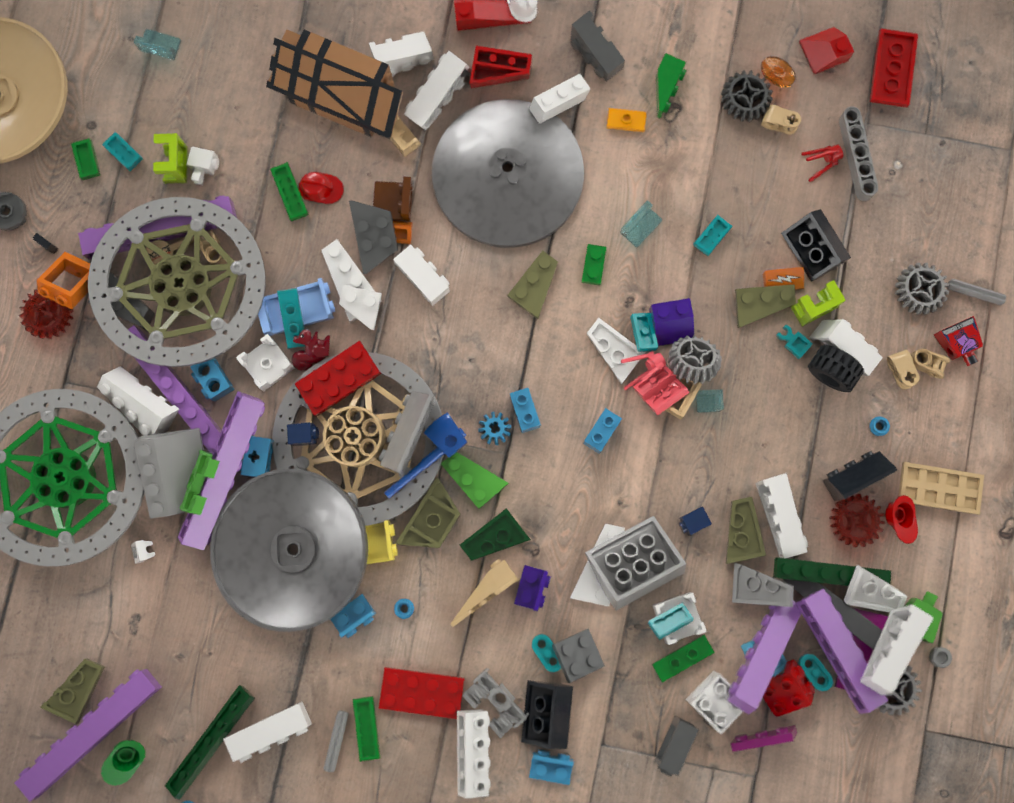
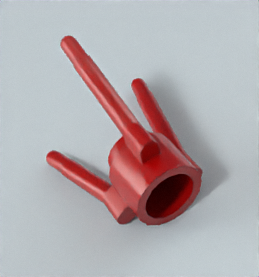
[801,144,844,182]

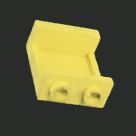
[365,520,398,564]

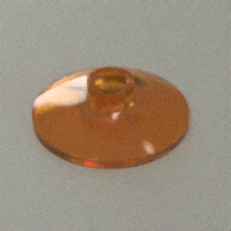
[761,56,796,88]

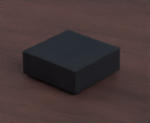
[32,233,58,254]

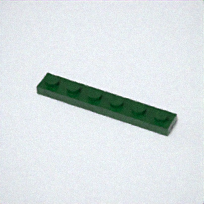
[773,557,891,586]
[165,685,255,800]

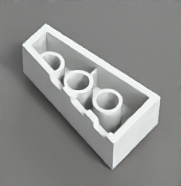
[404,51,472,130]
[97,366,179,436]
[755,473,808,558]
[860,604,933,695]

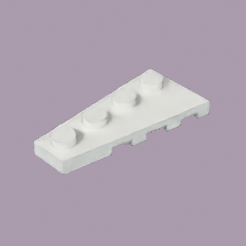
[322,239,382,323]
[570,524,625,606]

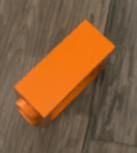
[36,252,90,309]

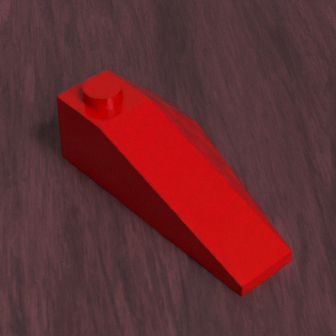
[454,0,531,31]

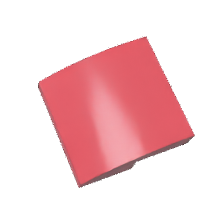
[633,366,689,415]

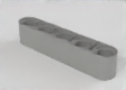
[839,106,878,201]

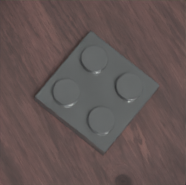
[552,628,605,683]

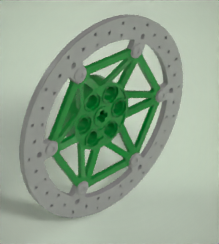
[0,389,144,566]

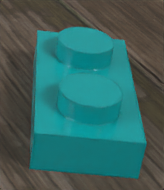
[630,313,658,352]

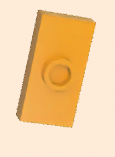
[607,108,646,132]

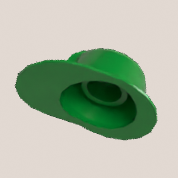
[101,740,146,786]

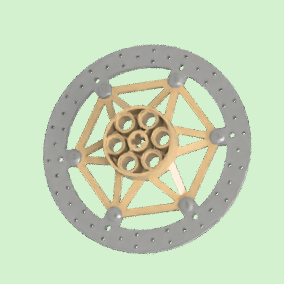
[272,352,443,526]

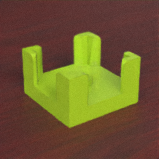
[153,133,188,184]
[791,280,846,327]

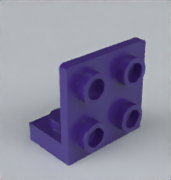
[514,565,551,611]

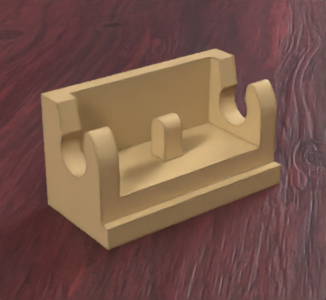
[390,115,421,157]
[665,378,702,420]

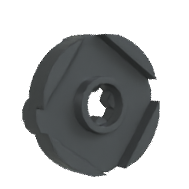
[0,192,27,231]

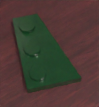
[460,508,531,561]

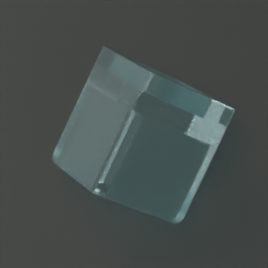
[696,389,724,413]

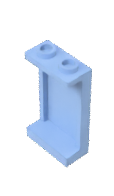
[258,278,335,336]

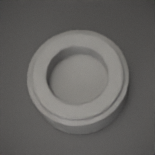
[929,647,952,668]

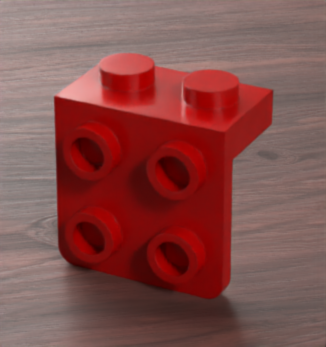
[763,659,815,717]

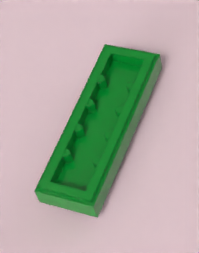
[270,162,309,222]
[652,634,715,683]
[352,696,381,762]

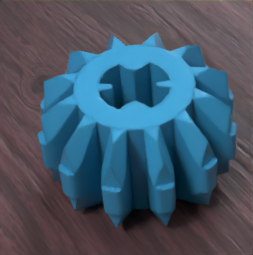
[478,412,512,445]

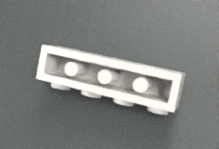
[224,702,312,763]
[457,709,491,798]

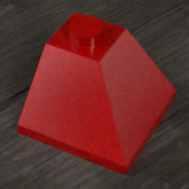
[799,27,855,74]

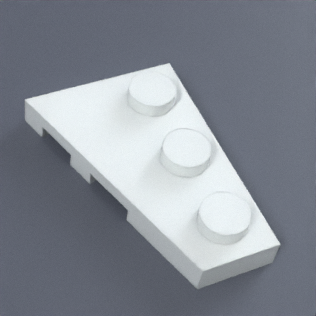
[587,318,646,384]
[843,565,907,612]

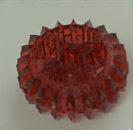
[19,289,74,339]
[829,493,885,548]

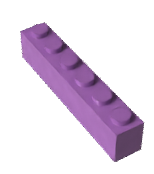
[796,589,888,714]
[727,601,801,714]

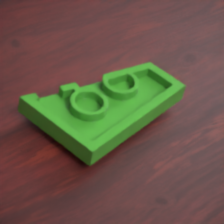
[441,452,509,509]

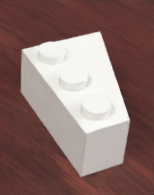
[369,32,433,77]
[809,319,883,376]

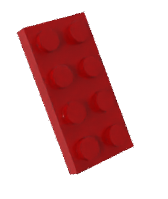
[870,28,918,108]
[295,340,382,417]
[379,667,465,719]

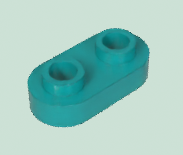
[532,634,561,672]
[798,654,833,691]

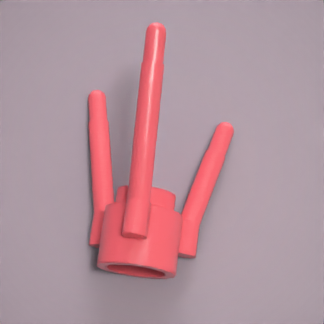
[621,351,666,390]

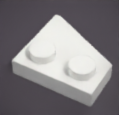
[339,285,382,330]

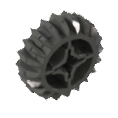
[721,70,773,122]

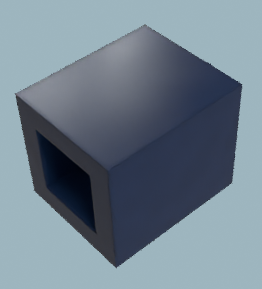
[287,422,319,446]
[678,506,712,536]

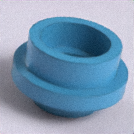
[869,416,890,436]
[394,599,414,619]

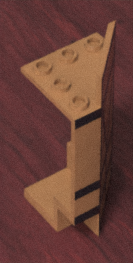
[266,29,403,139]

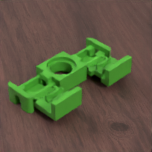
[180,450,220,516]

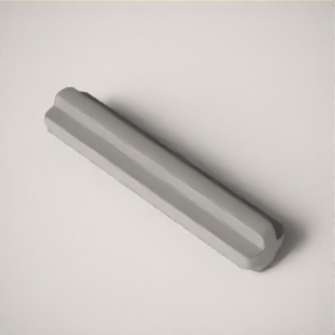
[947,279,1006,305]
[324,710,349,772]

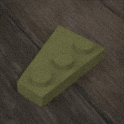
[508,251,558,319]
[735,284,796,328]
[726,497,766,564]
[40,658,105,724]

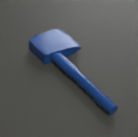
[384,412,468,498]

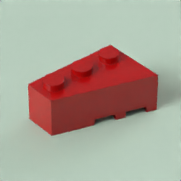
[470,45,533,89]

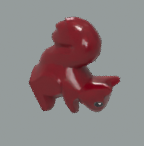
[291,329,330,371]

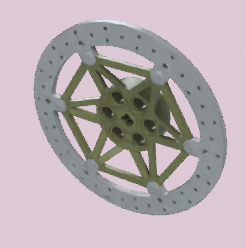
[88,197,266,367]

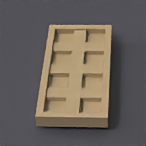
[898,462,984,515]

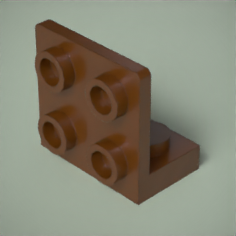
[373,176,413,221]

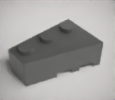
[570,10,625,82]
[88,271,155,330]

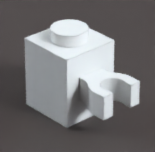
[187,146,219,185]

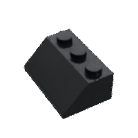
[781,209,851,282]
[823,450,898,501]
[521,680,573,749]

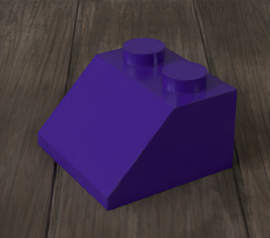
[649,298,694,346]

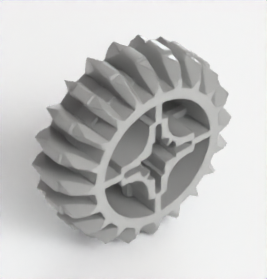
[895,263,950,315]
[668,335,722,384]
[876,666,922,716]

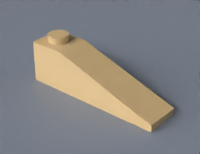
[451,559,519,627]

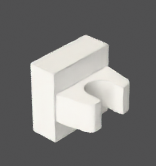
[131,540,155,564]

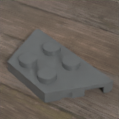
[349,200,399,274]

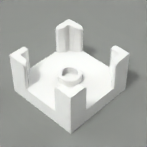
[236,334,295,391]
[652,592,707,645]

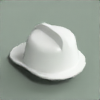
[507,0,537,22]

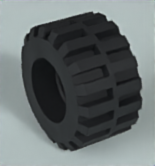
[808,345,864,393]

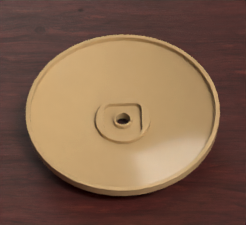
[0,17,68,164]

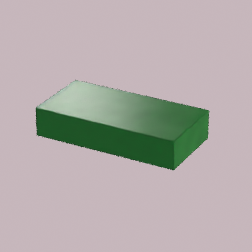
[71,138,101,181]

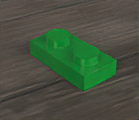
[581,244,607,286]

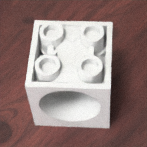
[685,671,743,734]

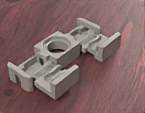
[462,668,529,738]

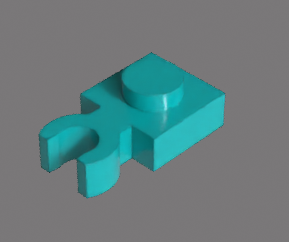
[776,325,813,359]

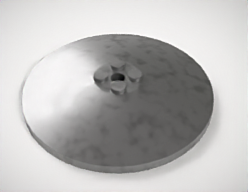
[432,99,584,248]
[210,469,368,632]

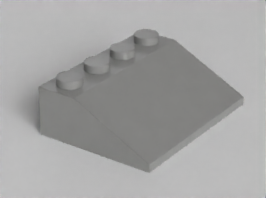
[379,391,435,475]
[134,428,204,519]
[585,516,686,611]

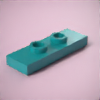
[277,288,305,349]

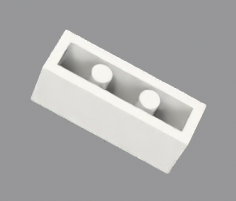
[529,74,590,124]
[393,245,450,306]

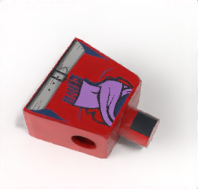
[934,316,983,366]

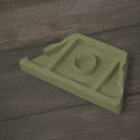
[396,477,461,548]

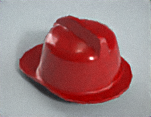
[299,172,344,204]
[885,495,918,544]

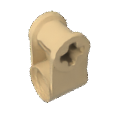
[761,105,801,135]
[200,229,226,265]
[911,349,950,379]
[887,350,920,390]

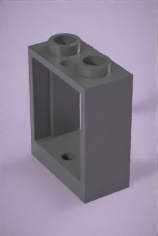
[654,716,699,777]

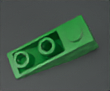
[656,53,687,119]

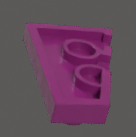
[730,725,797,752]

